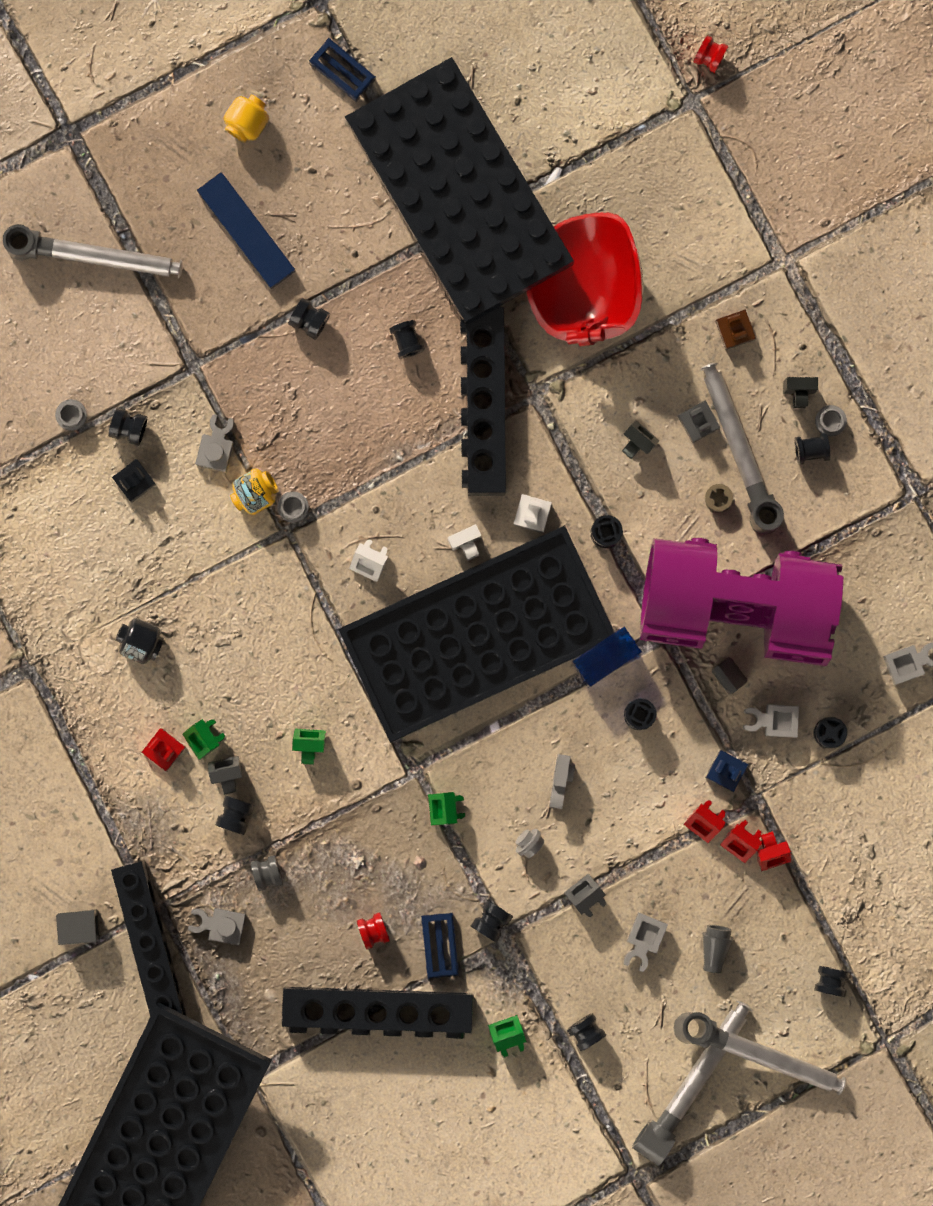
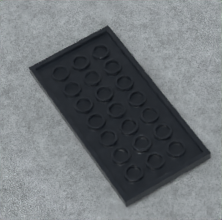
[345,57,574,325]
[338,525,617,743]
[58,1002,272,1206]

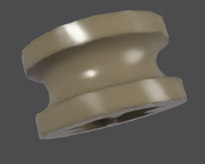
[705,484,733,513]

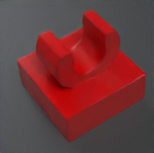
[141,728,186,772]
[683,800,726,843]
[720,820,762,863]
[757,831,791,872]

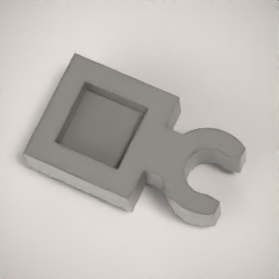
[195,414,234,472]
[883,642,933,685]
[743,705,799,738]
[549,754,575,809]
[188,908,246,945]
[624,912,668,972]

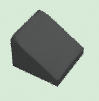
[712,657,747,694]

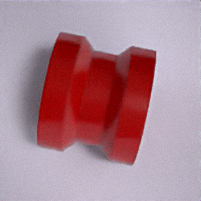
[693,35,729,74]
[356,912,390,950]

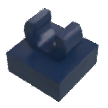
[705,750,748,792]

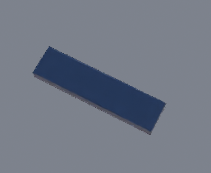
[197,172,296,289]

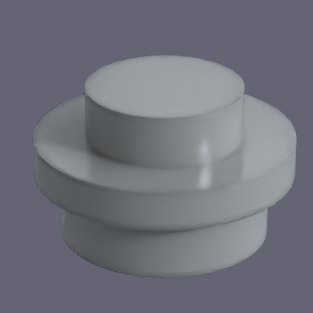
[55,399,87,431]
[815,405,847,437]
[277,491,309,523]
[516,829,544,858]

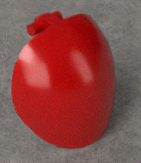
[527,212,644,347]

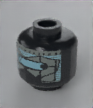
[115,618,164,664]

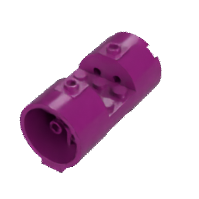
[640,538,843,666]

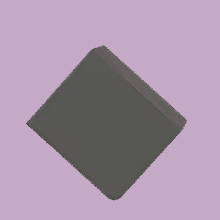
[56,909,100,945]

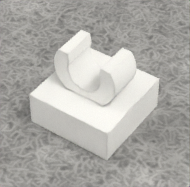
[513,494,552,533]
[448,524,481,561]
[349,539,388,582]

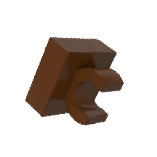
[715,309,756,350]

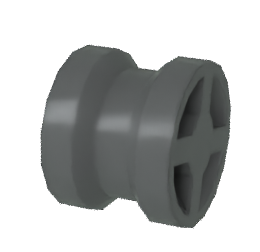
[251,855,283,891]

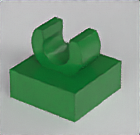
[182,719,225,760]
[292,729,326,765]
[428,792,466,826]
[488,1015,527,1057]

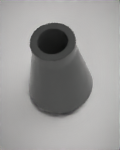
[702,925,734,973]

